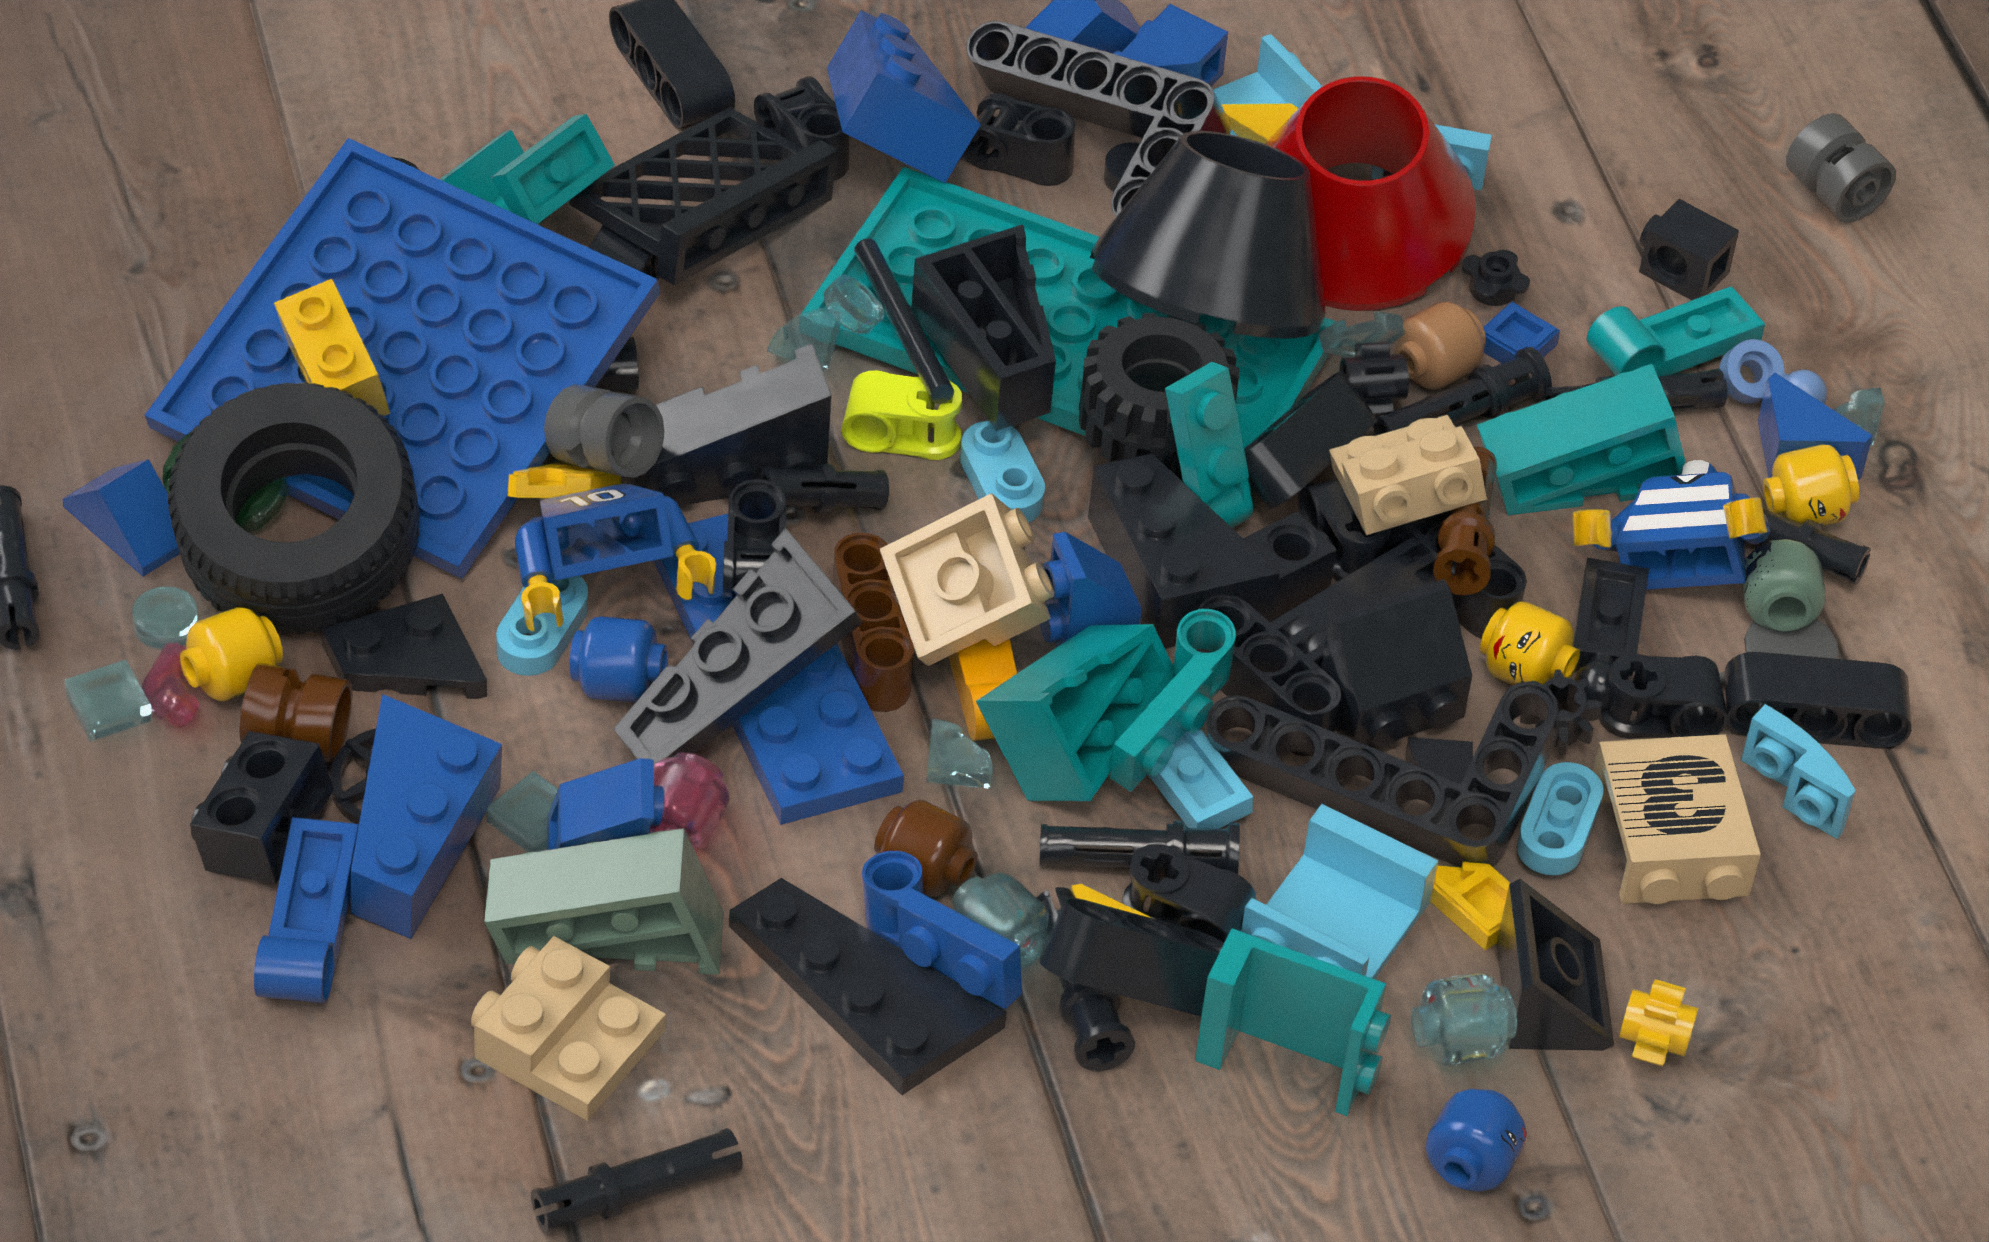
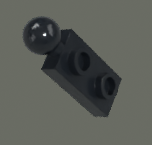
[1573,557,1649,711]

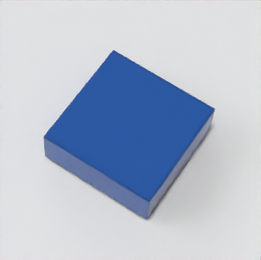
[1483,302,1560,363]

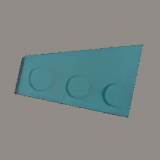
[1477,364,1686,516]
[976,624,1175,801]

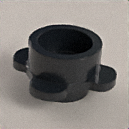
[1462,250,1530,306]

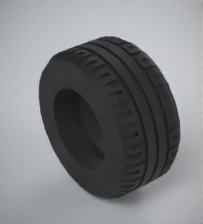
[168,383,420,634]

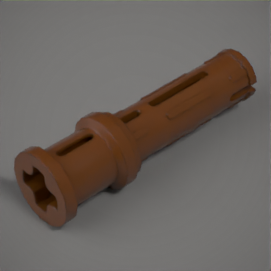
[1434,446,1497,595]

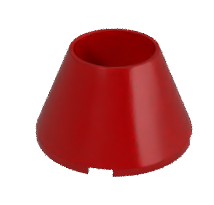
[1265,76,1476,311]

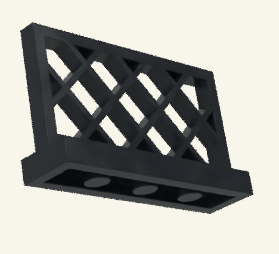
[569,107,838,285]

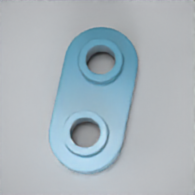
[960,421,1045,523]
[496,576,588,676]
[1517,762,1604,875]

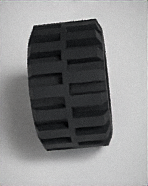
[1079,313,1239,475]

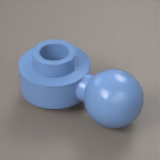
[1719,339,1827,404]

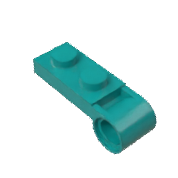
[1586,286,1765,376]
[1165,362,1253,528]
[1110,609,1236,792]

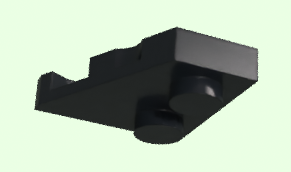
[321,593,487,699]

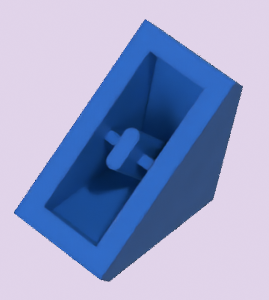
[1025,0,1140,54]
[1758,373,1873,480]
[62,459,180,577]

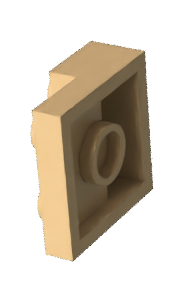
[1329,415,1487,535]
[880,493,1054,666]
[471,936,666,1121]

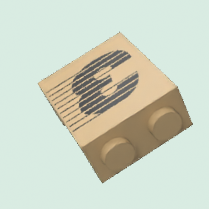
[1593,734,1761,904]

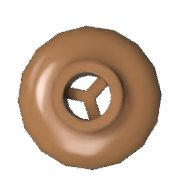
[1394,302,1486,390]

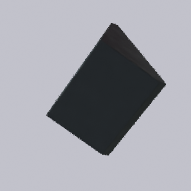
[1497,879,1614,1051]

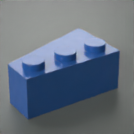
[827,10,981,183]
[351,694,502,939]

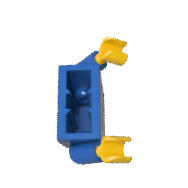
[1573,460,1770,590]
[515,484,716,631]

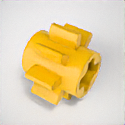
[1619,979,1699,1067]

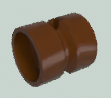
[239,663,353,763]

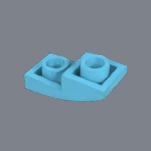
[1741,704,1856,839]

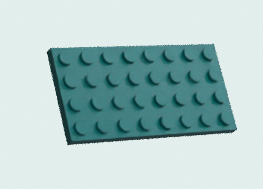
[800,167,1341,489]

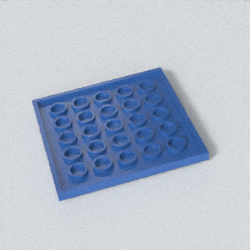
[144,138,661,579]

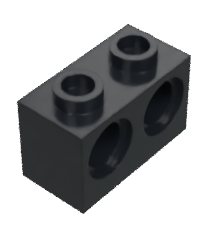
[190,731,334,884]

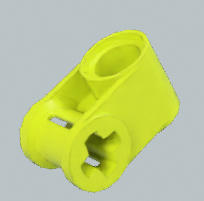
[841,370,962,460]

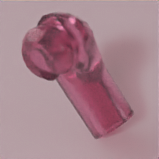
[141,642,199,727]

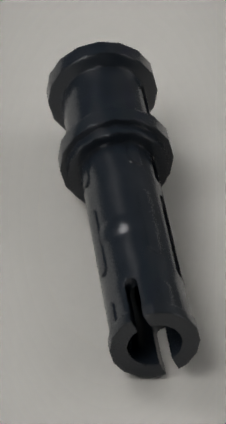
[1373,347,1552,436]
[1039,821,1240,875]
[1033,887,1135,1071]

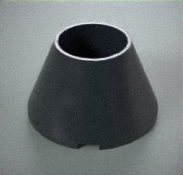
[1090,131,1326,339]

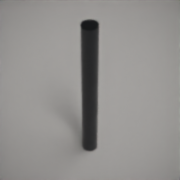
[854,238,954,404]

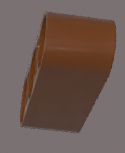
[832,532,914,712]

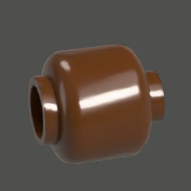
[874,799,978,898]

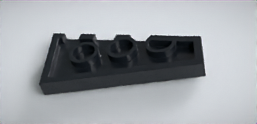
[729,878,1007,1095]

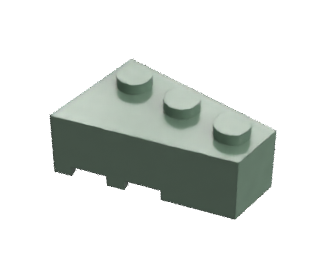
[484,828,724,975]

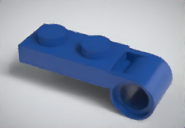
[254,817,359,1004]
[862,851,1022,1009]

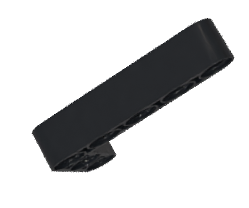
[966,21,1231,217]
[1206,681,1558,868]

